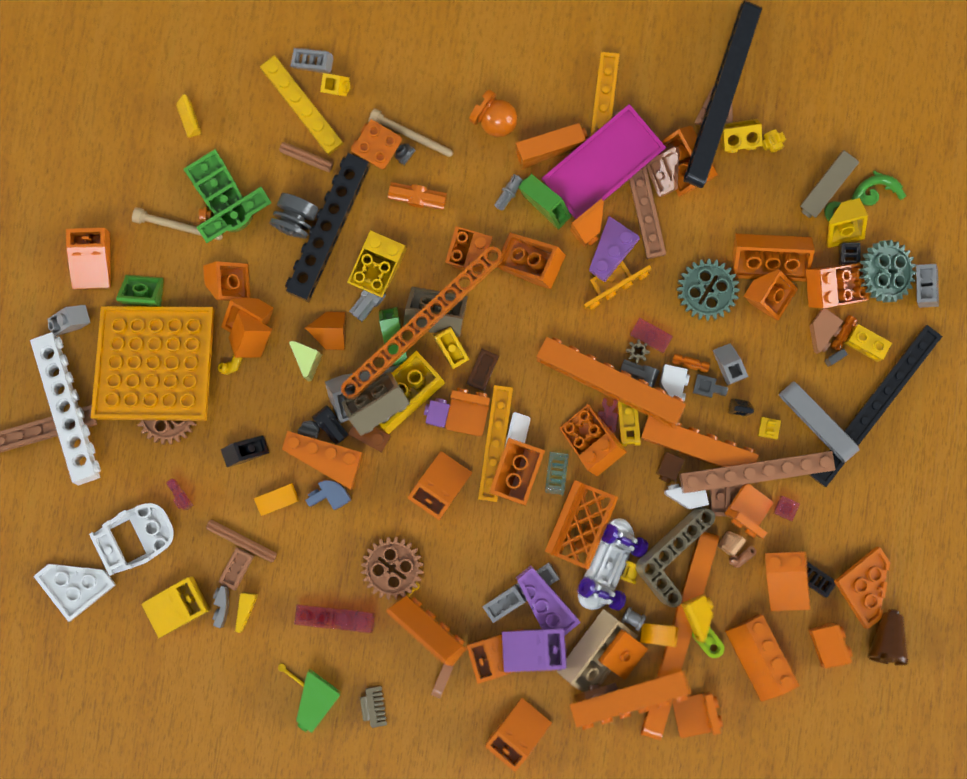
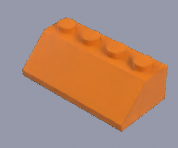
[732,234,815,282]
[386,596,467,666]
[725,614,799,702]

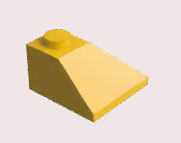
[827,198,868,248]
[681,595,714,643]

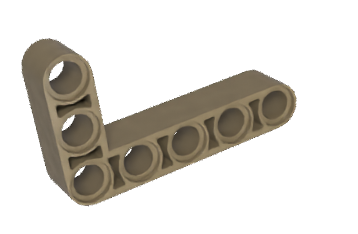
[636,507,715,607]

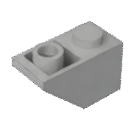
[47,305,91,336]
[712,343,748,386]

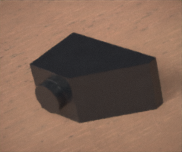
[221,435,269,467]

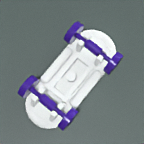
[578,518,648,611]

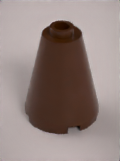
[868,610,908,666]

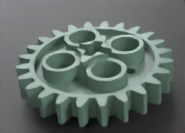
[859,240,916,303]
[677,259,740,321]

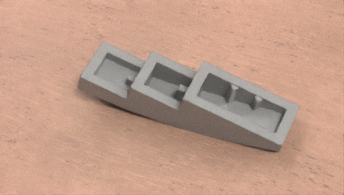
[483,562,560,623]

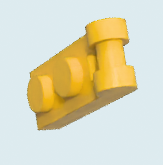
[617,401,641,447]

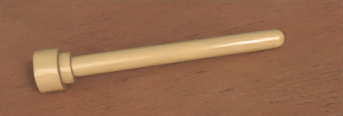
[368,108,453,157]
[132,207,222,240]

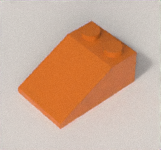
[496,233,566,289]
[765,551,810,611]

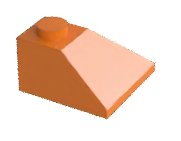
[570,199,604,248]
[203,261,250,301]
[743,269,798,321]
[221,298,274,332]

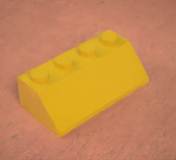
[379,351,445,434]

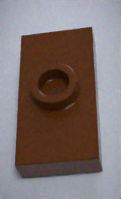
[466,349,499,391]
[574,682,618,702]

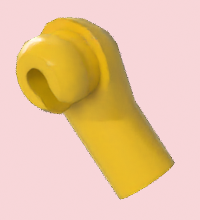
[218,355,242,375]

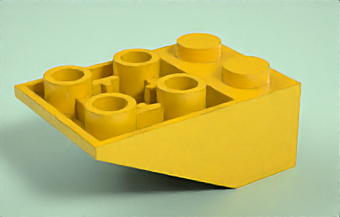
[347,231,407,298]
[141,576,211,638]

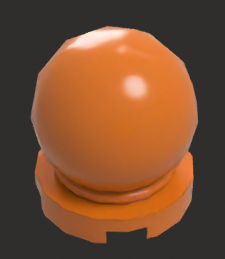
[469,89,518,138]

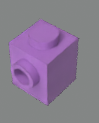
[424,398,450,428]

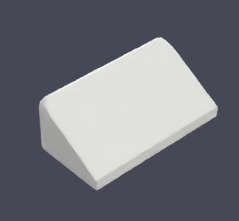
[505,412,531,446]

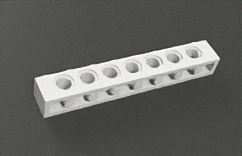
[30,332,101,486]

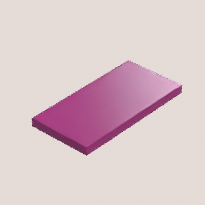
[541,104,666,219]

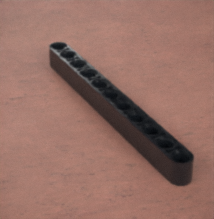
[683,0,762,189]

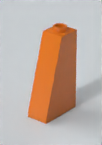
[515,123,588,170]

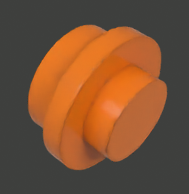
[199,206,213,223]

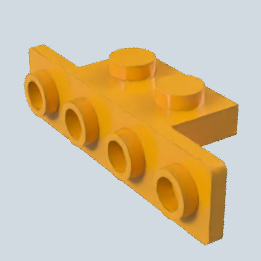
[583,261,652,310]

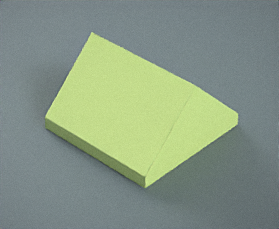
[289,341,322,381]

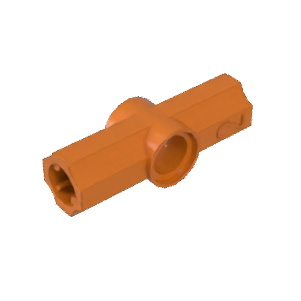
[388,182,447,210]

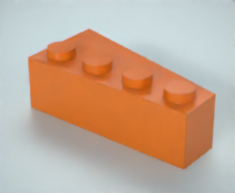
[282,431,364,490]

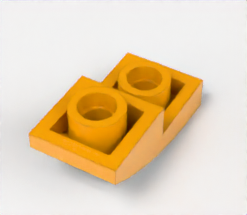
[254,483,300,516]
[640,623,678,647]

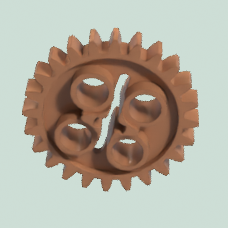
[137,420,197,445]
[361,537,424,600]

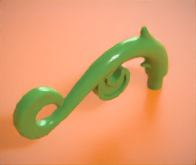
[824,170,906,221]

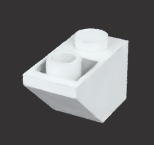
[659,364,690,403]
[664,484,709,509]

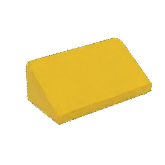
[176,94,201,138]
[433,327,470,369]

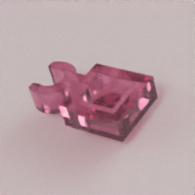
[598,398,619,433]
[166,478,193,510]

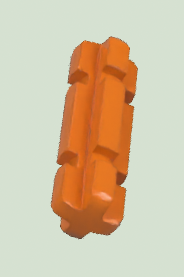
[831,315,857,351]
[672,354,710,373]

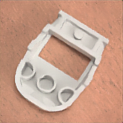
[89,503,174,576]

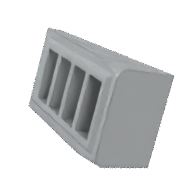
[291,48,333,73]

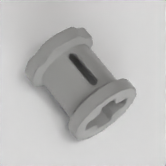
[621,607,646,631]

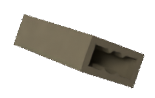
[800,151,859,218]

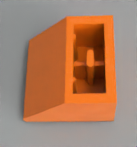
[445,226,493,274]
[808,622,853,669]

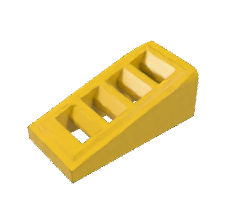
[235,592,258,633]

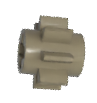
[625,339,650,364]

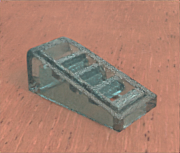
[545,452,569,495]

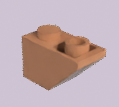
[809,308,843,354]

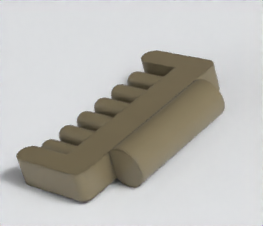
[360,686,387,728]

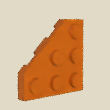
[834,547,890,629]

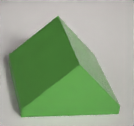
[116,275,164,307]

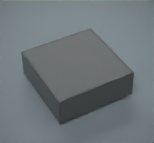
[824,349,848,367]

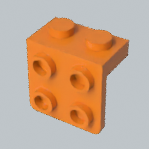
[351,119,402,170]
[446,388,490,437]
[725,484,773,539]
[672,692,723,738]

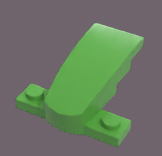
[183,149,271,243]

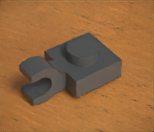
[693,374,728,398]

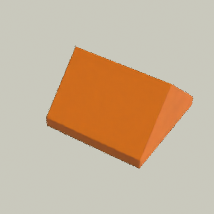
[229,310,273,358]

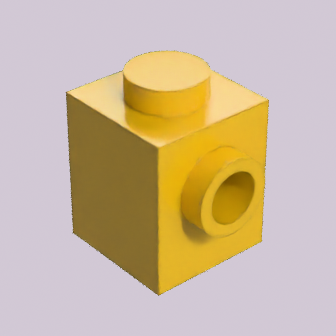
[320,73,350,96]

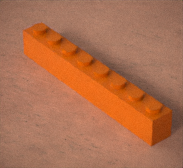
[536,337,686,428]

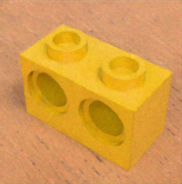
[721,119,763,153]
[844,324,892,362]

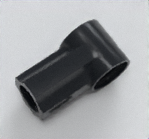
[312,405,349,445]

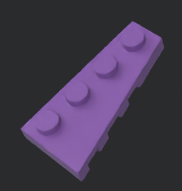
[516,565,581,636]

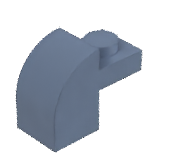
[305,481,352,510]

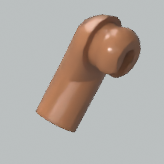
[729,546,756,568]

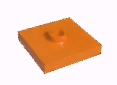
[598,629,648,680]

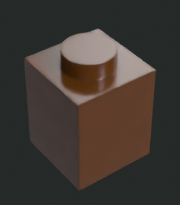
[656,452,684,483]

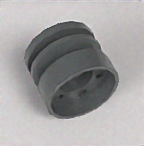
[269,193,318,239]

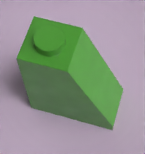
[518,174,572,230]
[379,307,408,365]
[296,668,341,733]

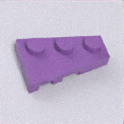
[589,216,640,282]

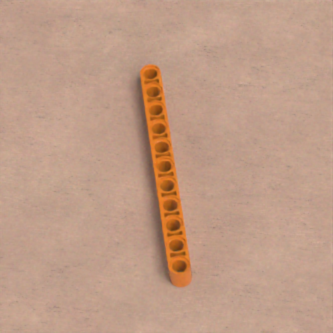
[341,247,502,399]
[641,531,719,741]

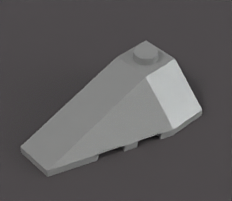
[325,365,400,423]

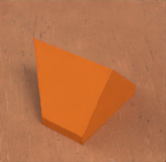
[305,312,346,350]

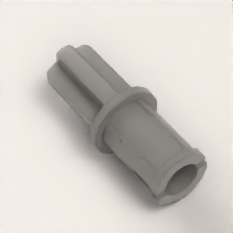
[495,175,523,211]

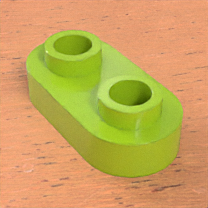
[692,627,724,658]

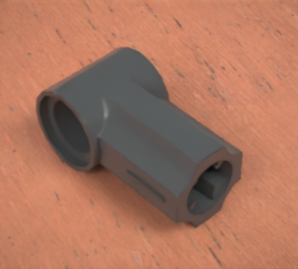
[619,359,660,388]

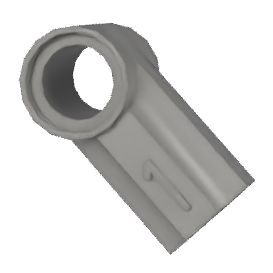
[349,290,386,322]

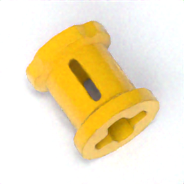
[620,560,638,584]

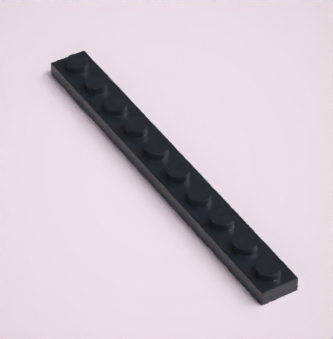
[809,325,943,487]

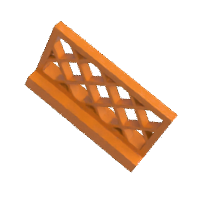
[545,480,618,570]

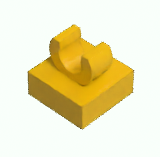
[758,417,781,440]

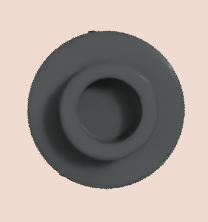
[395,144,416,165]
[298,420,320,439]

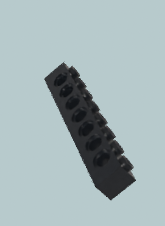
[285,153,370,302]

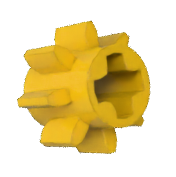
[762,129,786,153]

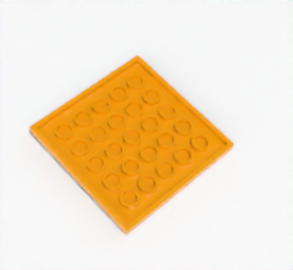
[91,306,215,421]

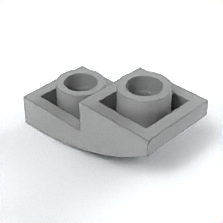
[213,585,229,628]

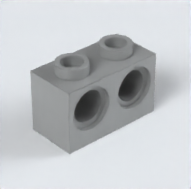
[916,264,939,308]

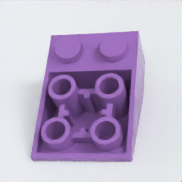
[502,628,566,672]

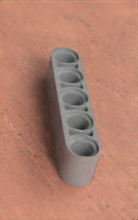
[779,381,860,463]

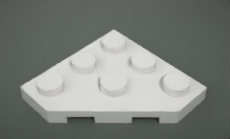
[34,564,116,622]

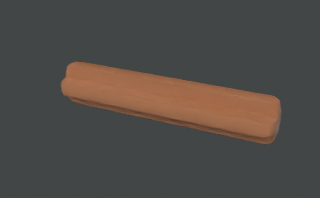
[279,142,333,172]

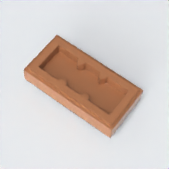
[218,547,254,591]

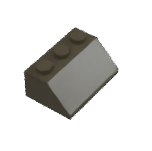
[403,287,468,337]
[341,371,410,435]

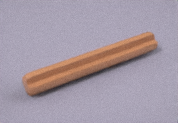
[206,520,277,562]

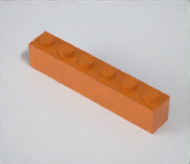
[640,416,759,468]
[570,671,692,730]

